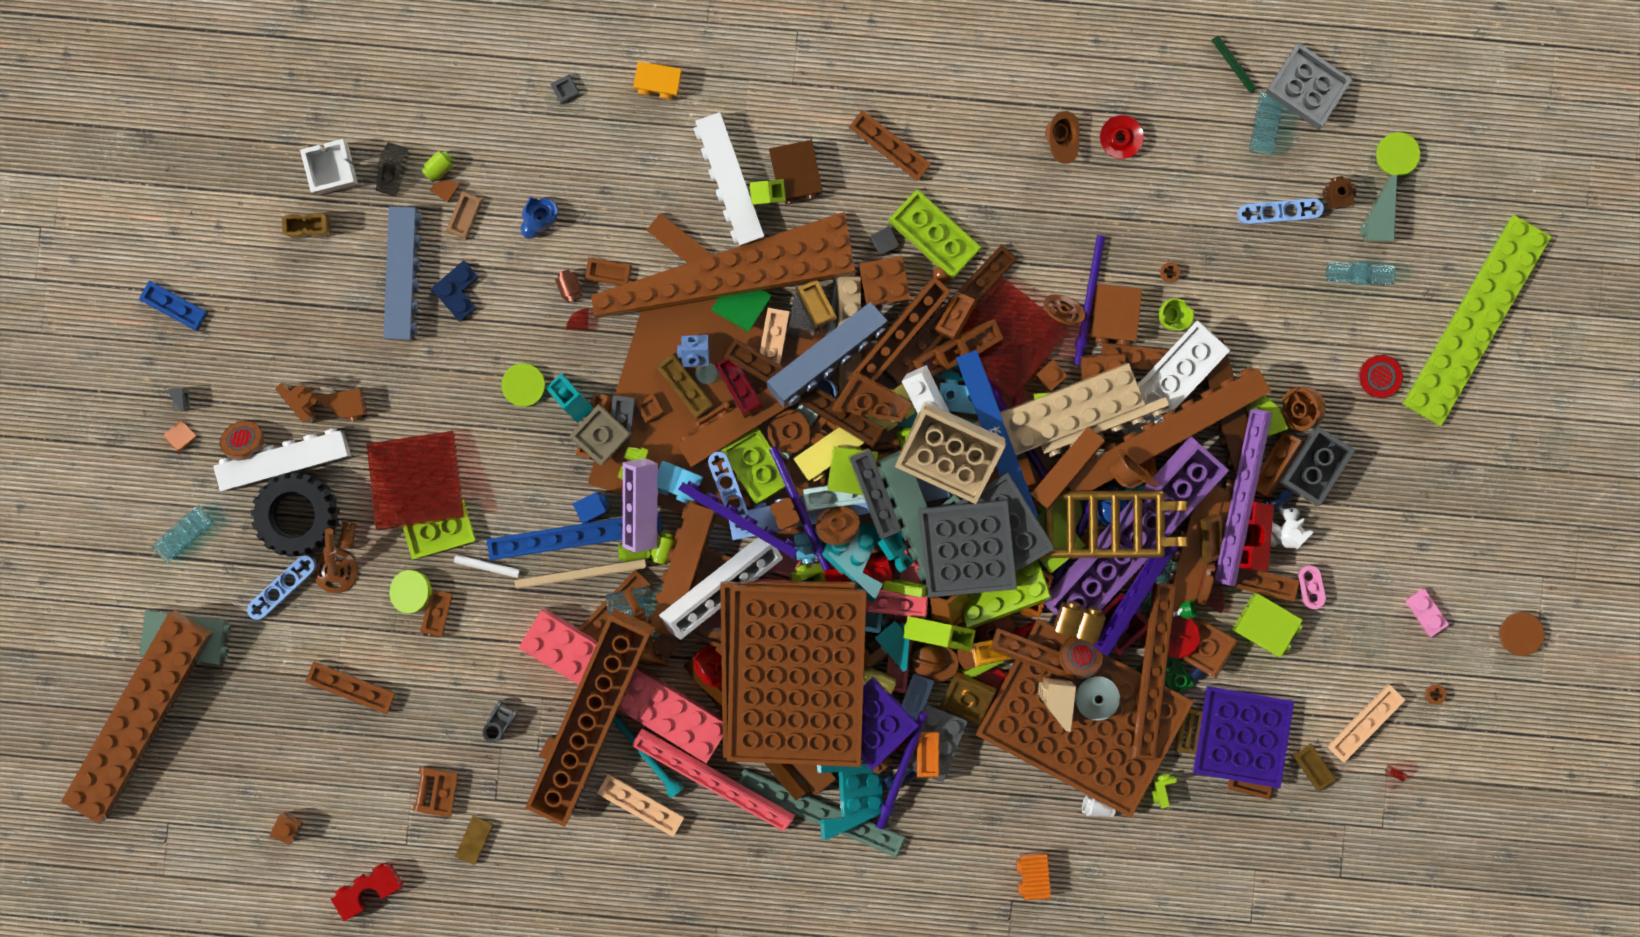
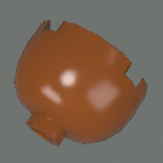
[1280,387,1326,431]

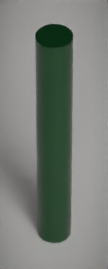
[1211,35,1257,93]

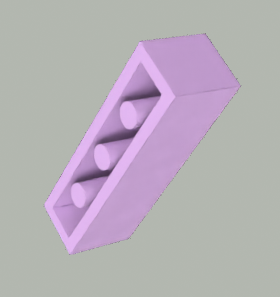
[622,458,658,553]

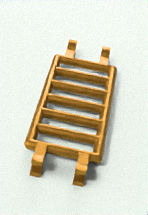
[1030,491,1188,558]

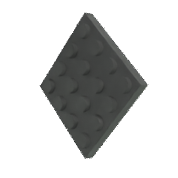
[954,472,1055,594]
[918,500,1017,597]

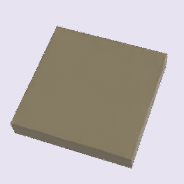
[569,404,631,467]

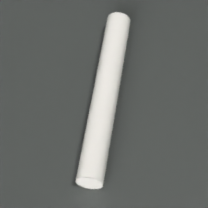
[454,555,520,578]

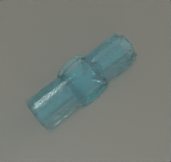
[1326,261,1396,285]

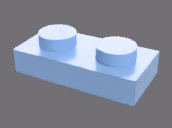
[901,673,934,721]

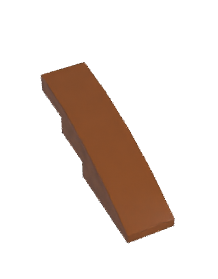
[913,319,1004,377]

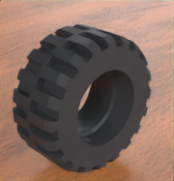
[251,473,340,557]

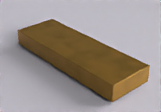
[656,353,713,419]

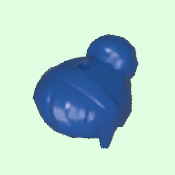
[520,197,558,239]

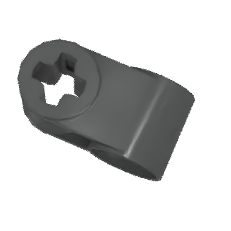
[482,699,519,742]

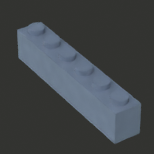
[384,207,422,341]
[767,302,888,408]

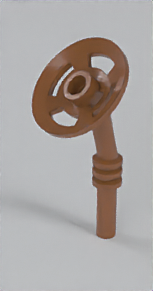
[1026,294,1085,379]
[314,528,358,593]
[623,588,669,667]

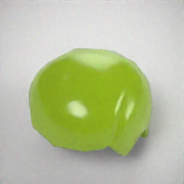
[1159,298,1194,332]

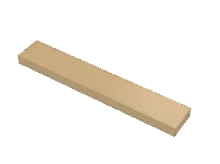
[514,559,647,589]

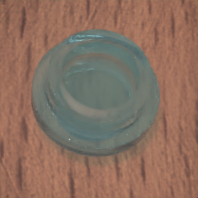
[696,362,718,384]

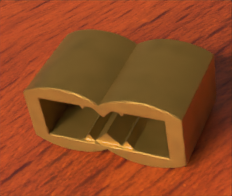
[282,213,331,238]
[1054,601,1106,643]

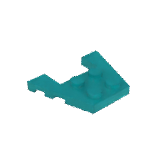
[822,522,903,603]
[817,763,883,840]

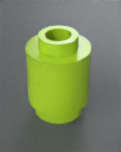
[421,150,454,183]
[650,531,677,565]

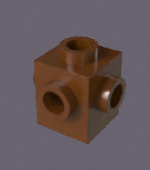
[1322,176,1356,210]

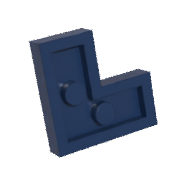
[431,260,479,322]

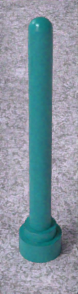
[613,714,685,799]

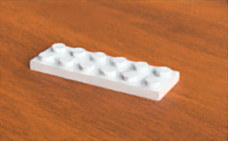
[1122,320,1230,435]

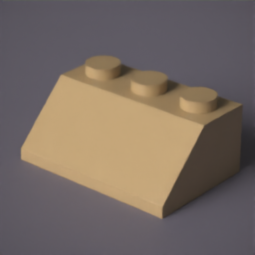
[1038,677,1076,732]

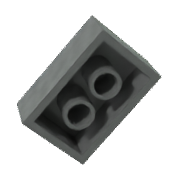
[1279,426,1355,506]
[908,703,968,783]

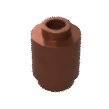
[555,269,583,303]

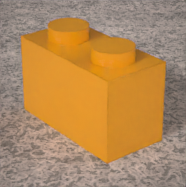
[633,61,682,100]

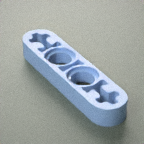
[1237,198,1324,225]
[708,452,749,534]
[247,555,317,620]

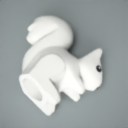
[1271,508,1313,549]

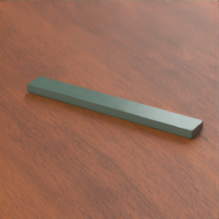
[738,768,905,858]

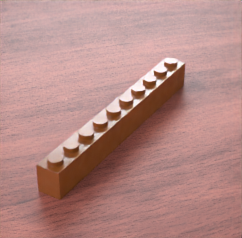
[1068,366,1271,491]

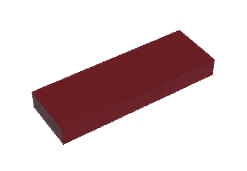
[715,359,764,418]

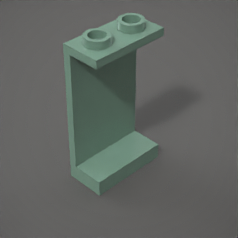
[140,610,231,664]

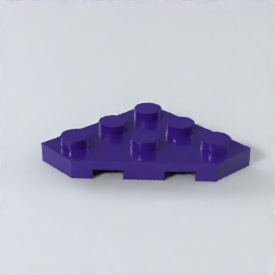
[861,677,920,771]

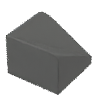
[870,226,899,256]
[167,388,190,412]

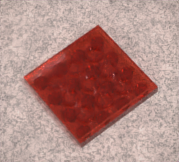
[948,276,1070,399]
[366,431,464,531]

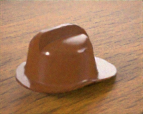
[1045,111,1080,164]
[1110,449,1159,488]
[909,642,958,680]

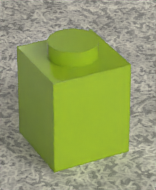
[750,179,786,205]

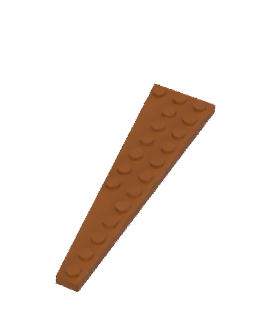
[591,212,855,319]

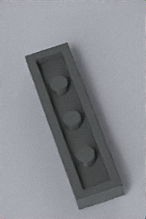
[848,448,902,539]

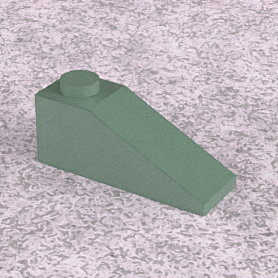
[1360,175,1397,243]

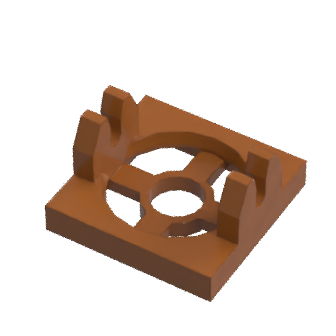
[275,383,319,423]

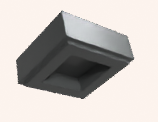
[550,74,580,104]

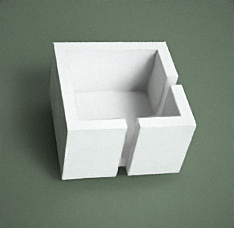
[300,139,358,195]

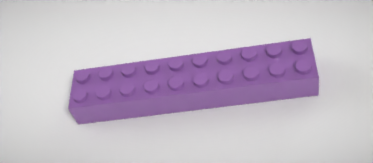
[1045,436,1229,615]

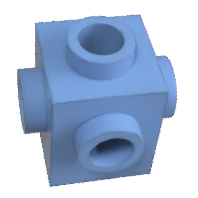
[677,335,709,367]

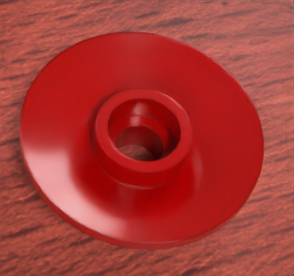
[1100,115,1144,159]

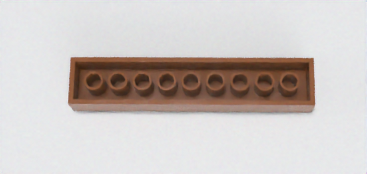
[525,609,655,827]
[61,610,213,824]

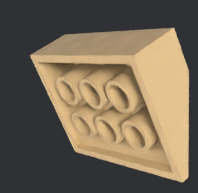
[895,401,1005,504]

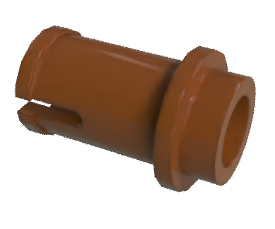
[337,521,357,549]

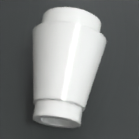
[1082,796,1116,817]

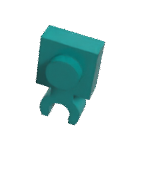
[877,533,914,572]

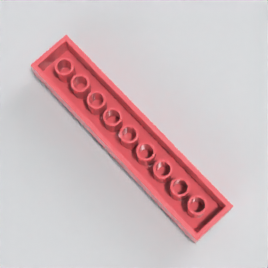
[518,608,723,763]

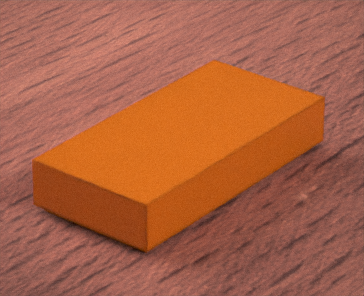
[917,732,939,777]

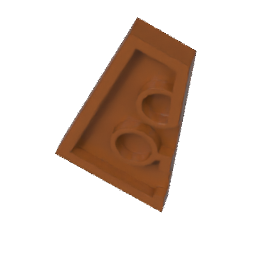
[832,371,913,422]

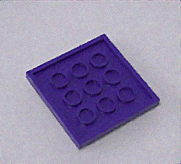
[1192,686,1294,788]

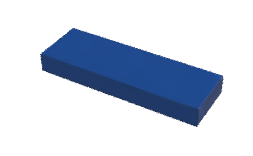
[138,280,208,331]

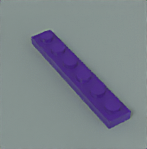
[678,480,798,558]
[1093,534,1177,656]

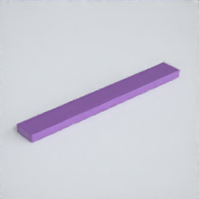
[1214,409,1272,586]

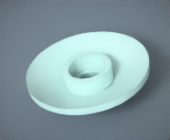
[1075,676,1120,721]

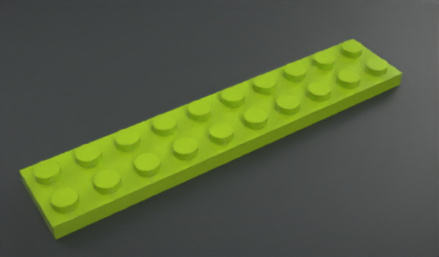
[1402,215,1551,426]

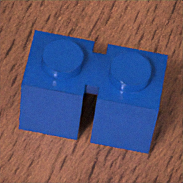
[572,492,611,524]

